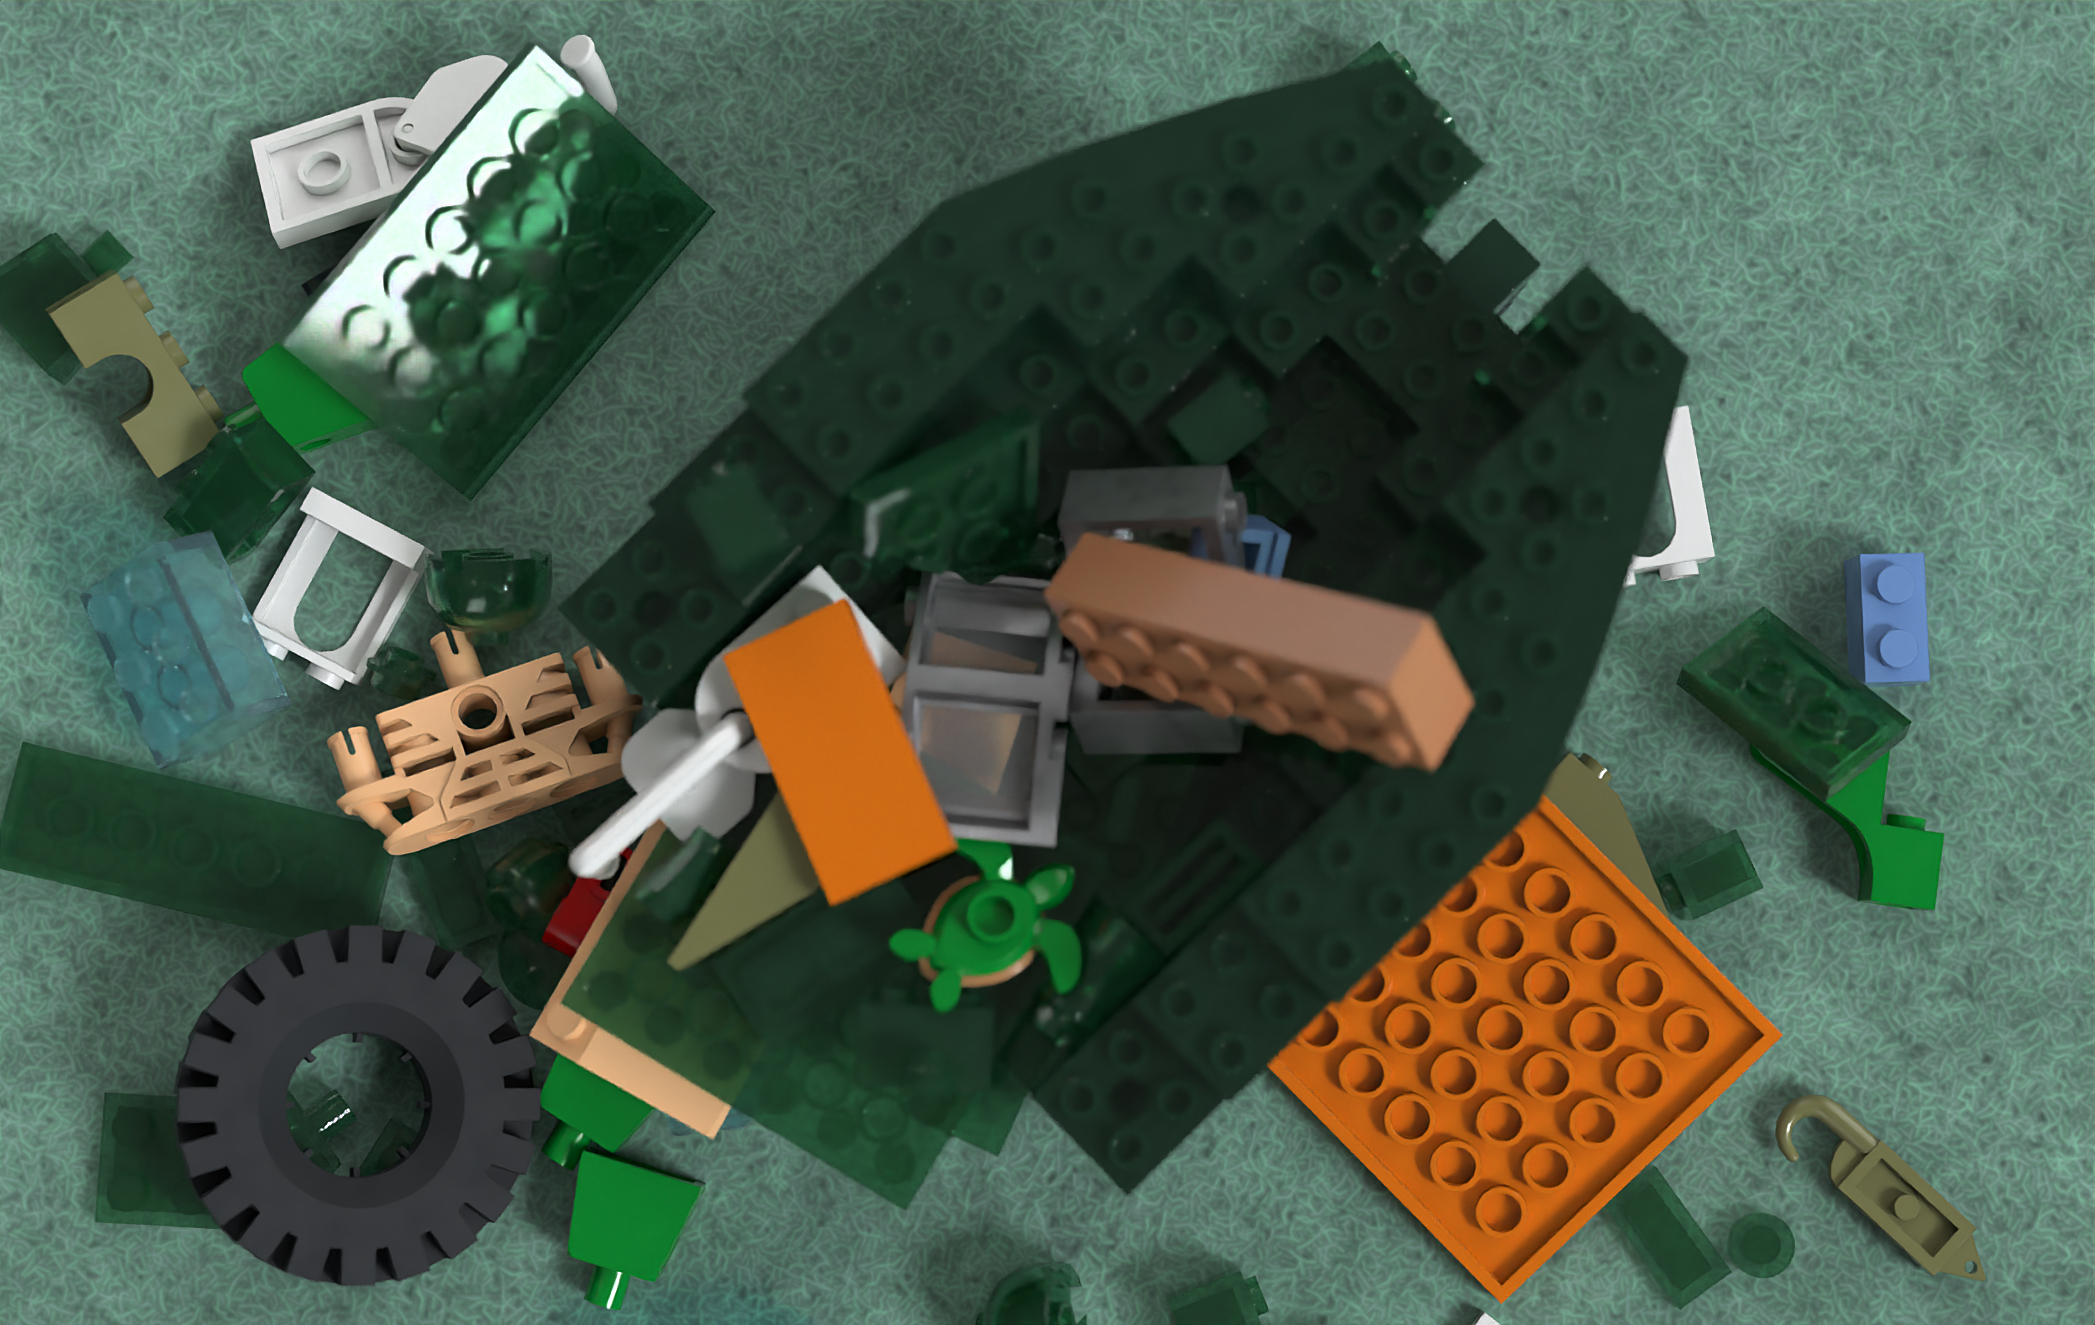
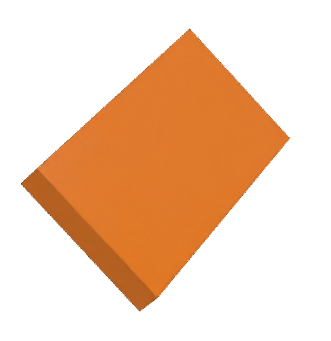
[722,598,959,905]

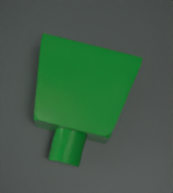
[224,311,390,458]
[540,1052,657,1171]
[567,1147,706,1310]

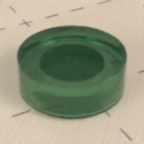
[1727,1212,1795,1278]

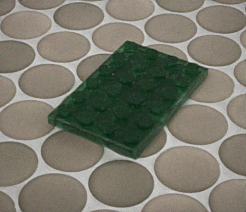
[275,42,716,501]

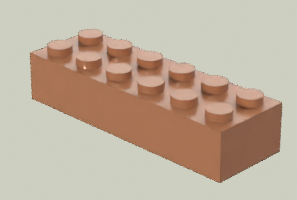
[1043,531,1473,770]

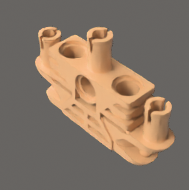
[327,627,644,855]

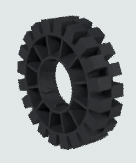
[173,925,541,1286]

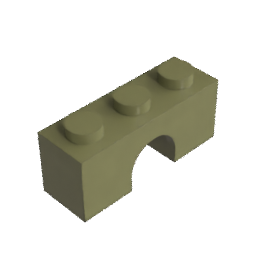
[45,269,225,478]

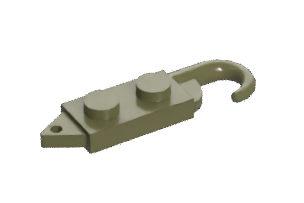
[1775,1094,1986,1281]

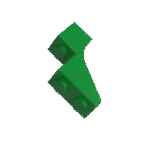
[1749,719,1945,911]

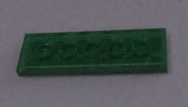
[0,742,395,938]

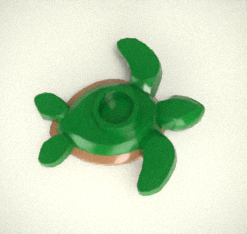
[889,837,1081,1013]

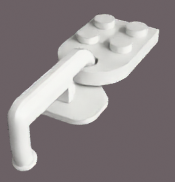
[250,35,617,249]
[570,566,908,879]

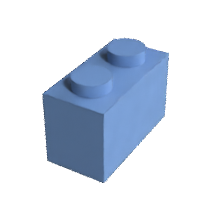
[1844,553,1930,688]

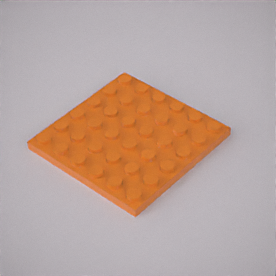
[1262,792,1783,1304]

